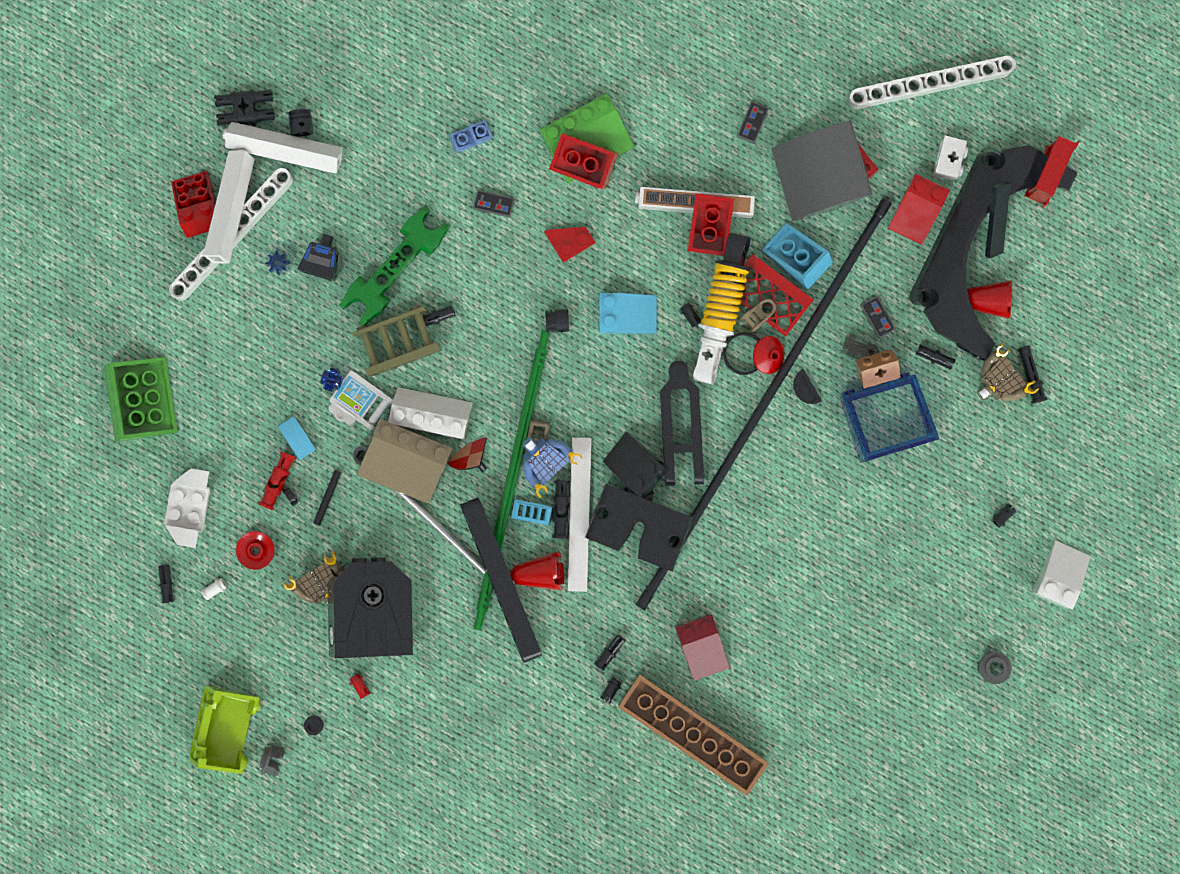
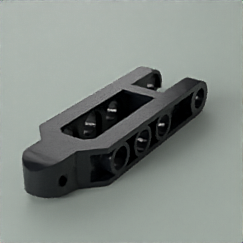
[660,361,704,486]

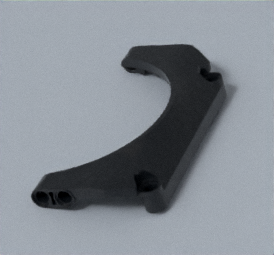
[909,145,1077,361]

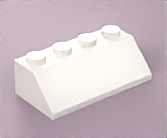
[388,387,473,440]

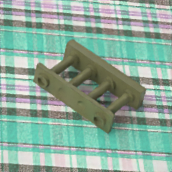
[352,305,442,377]

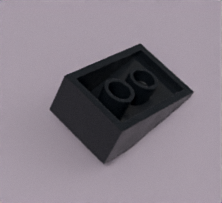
[603,432,670,498]

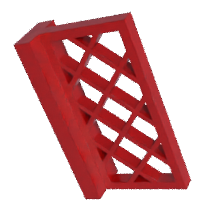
[736,254,813,336]

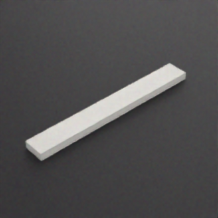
[568,437,591,592]

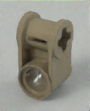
[740,298,777,332]

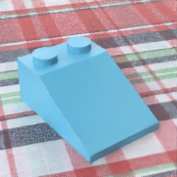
[761,223,833,290]
[599,293,657,334]

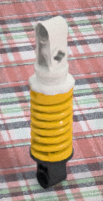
[693,232,751,385]

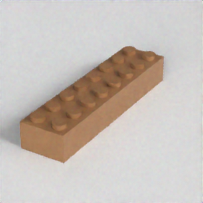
[618,673,769,796]

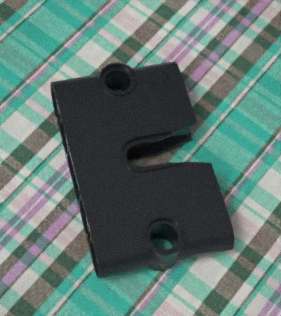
[585,484,693,572]

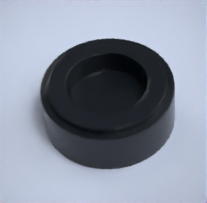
[282,487,299,506]
[304,715,324,735]

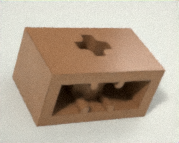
[855,349,900,389]

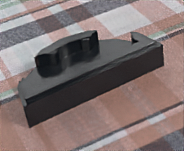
[793,369,822,404]

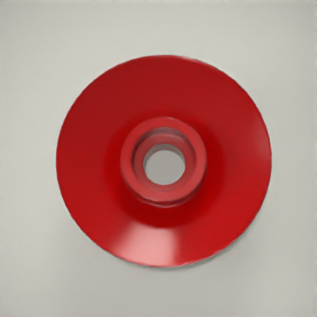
[753,336,785,374]
[236,531,275,570]

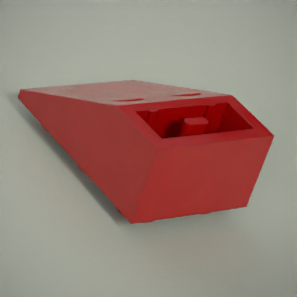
[171,171,217,238]

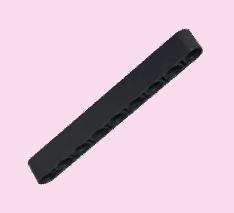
[460,497,542,663]

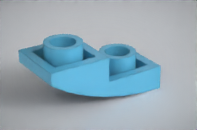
[277,416,316,460]

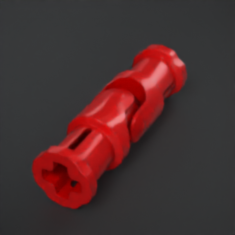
[258,451,296,511]

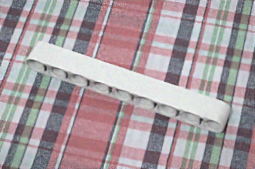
[848,56,1016,109]
[169,168,293,300]

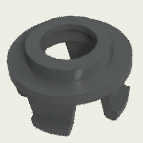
[978,652,1012,684]
[259,742,285,776]

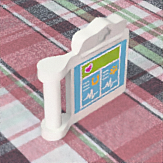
[329,371,393,431]

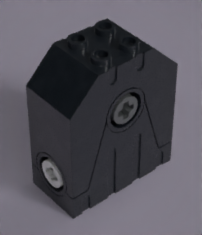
[327,557,413,659]

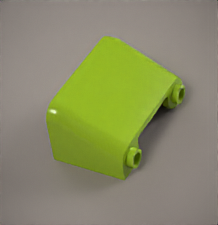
[189,686,261,774]

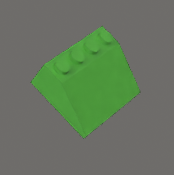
[540,93,634,183]
[104,357,177,442]

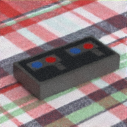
[737,101,769,144]
[473,190,515,218]
[860,296,896,339]

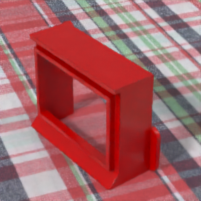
[1024,136,1079,208]

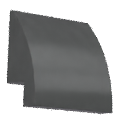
[772,120,872,221]

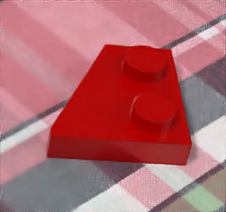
[544,227,596,263]

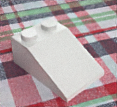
[1032,540,1091,609]

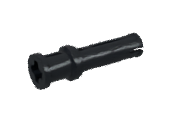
[1018,345,1048,404]

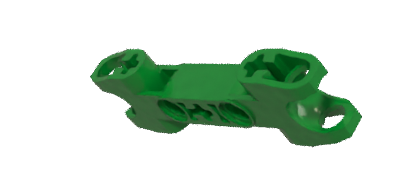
[339,206,450,326]

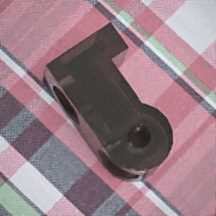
[841,333,879,359]

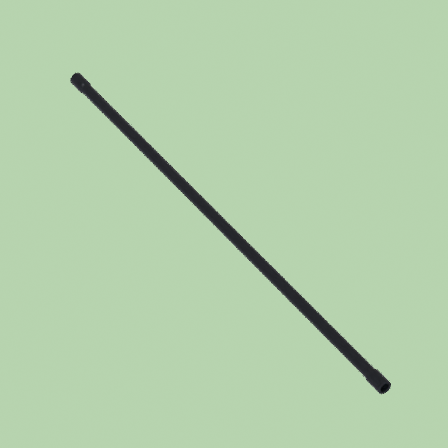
[635,198,892,611]

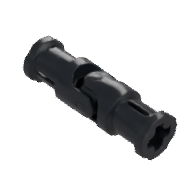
[552,480,571,539]

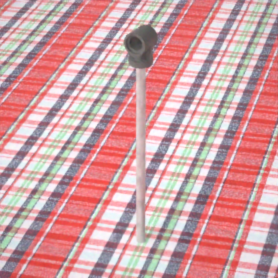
[353,446,486,575]

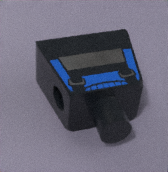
[298,234,339,282]

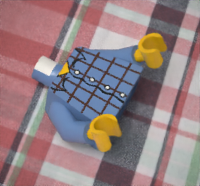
[523,437,583,498]

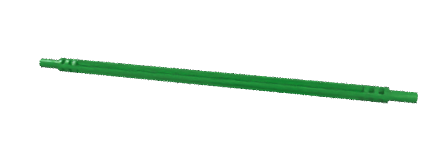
[473,330,550,630]

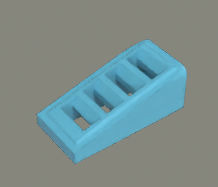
[511,500,552,525]

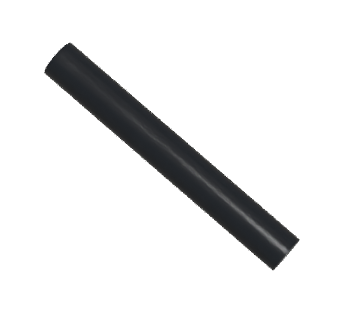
[313,470,342,526]

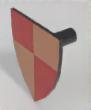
[447,437,487,472]

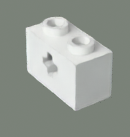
[932,135,968,181]

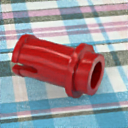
[349,673,371,699]

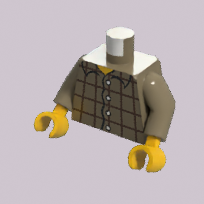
[977,343,1039,402]
[283,551,341,606]

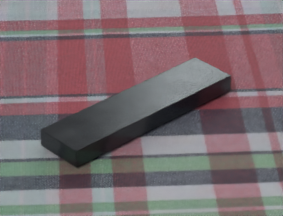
[985,181,1011,258]

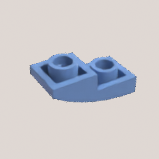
[449,120,493,153]

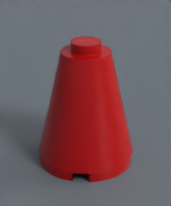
[967,280,1012,319]
[510,551,565,590]

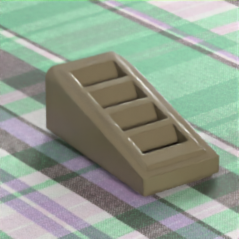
[525,418,550,453]

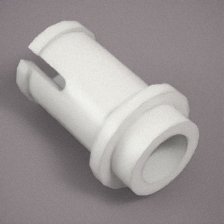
[201,578,227,600]

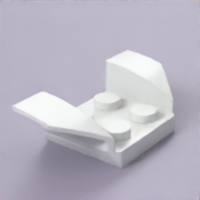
[164,469,210,548]

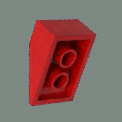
[549,133,619,190]
[887,174,950,245]
[687,193,734,257]

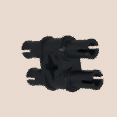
[214,89,275,126]

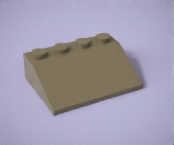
[357,419,452,504]

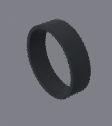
[723,332,760,375]

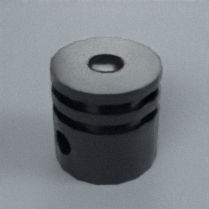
[288,109,314,137]
[545,309,569,333]

